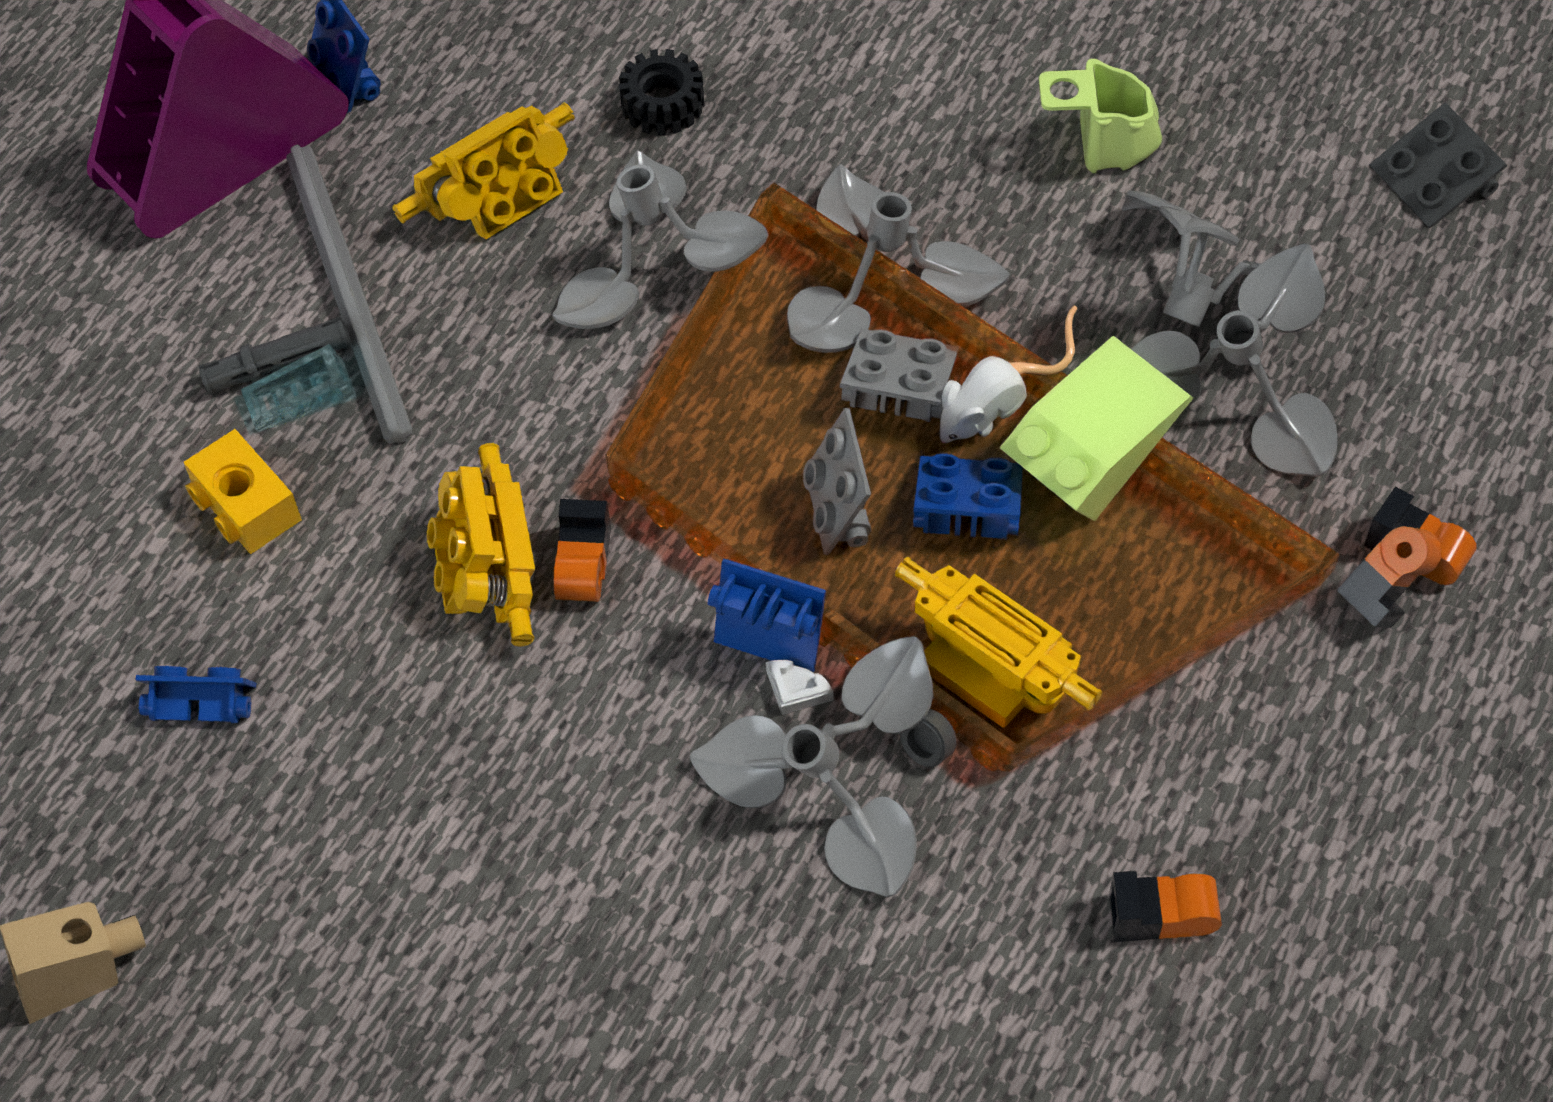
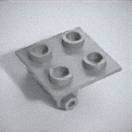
[840,329,959,422]
[803,408,871,555]

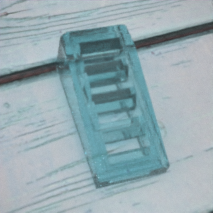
[241,344,358,432]

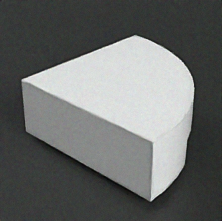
[766,660,834,715]

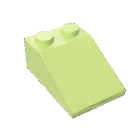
[1000,336,1193,521]

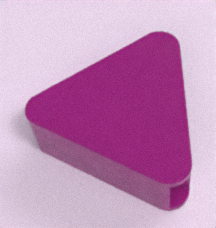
[87,0,349,238]

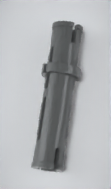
[198,315,352,395]

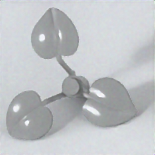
[552,150,769,329]
[787,164,1010,353]
[1122,190,1261,327]
[1131,243,1338,477]
[689,636,933,898]

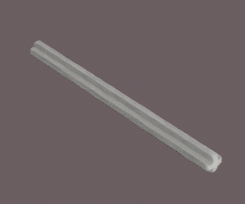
[286,144,413,444]

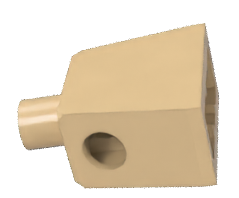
[0,902,146,1024]

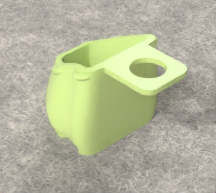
[1039,59,1162,173]

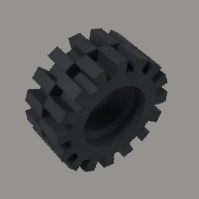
[619,49,704,135]

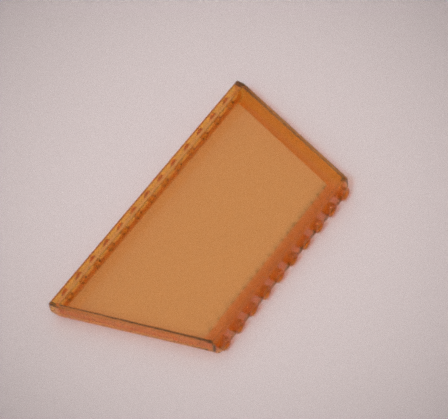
[605,183,1340,772]

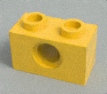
[183,429,302,554]

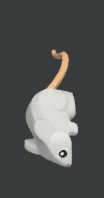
[940,305,1077,443]

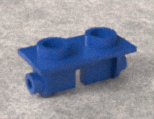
[135,666,257,723]

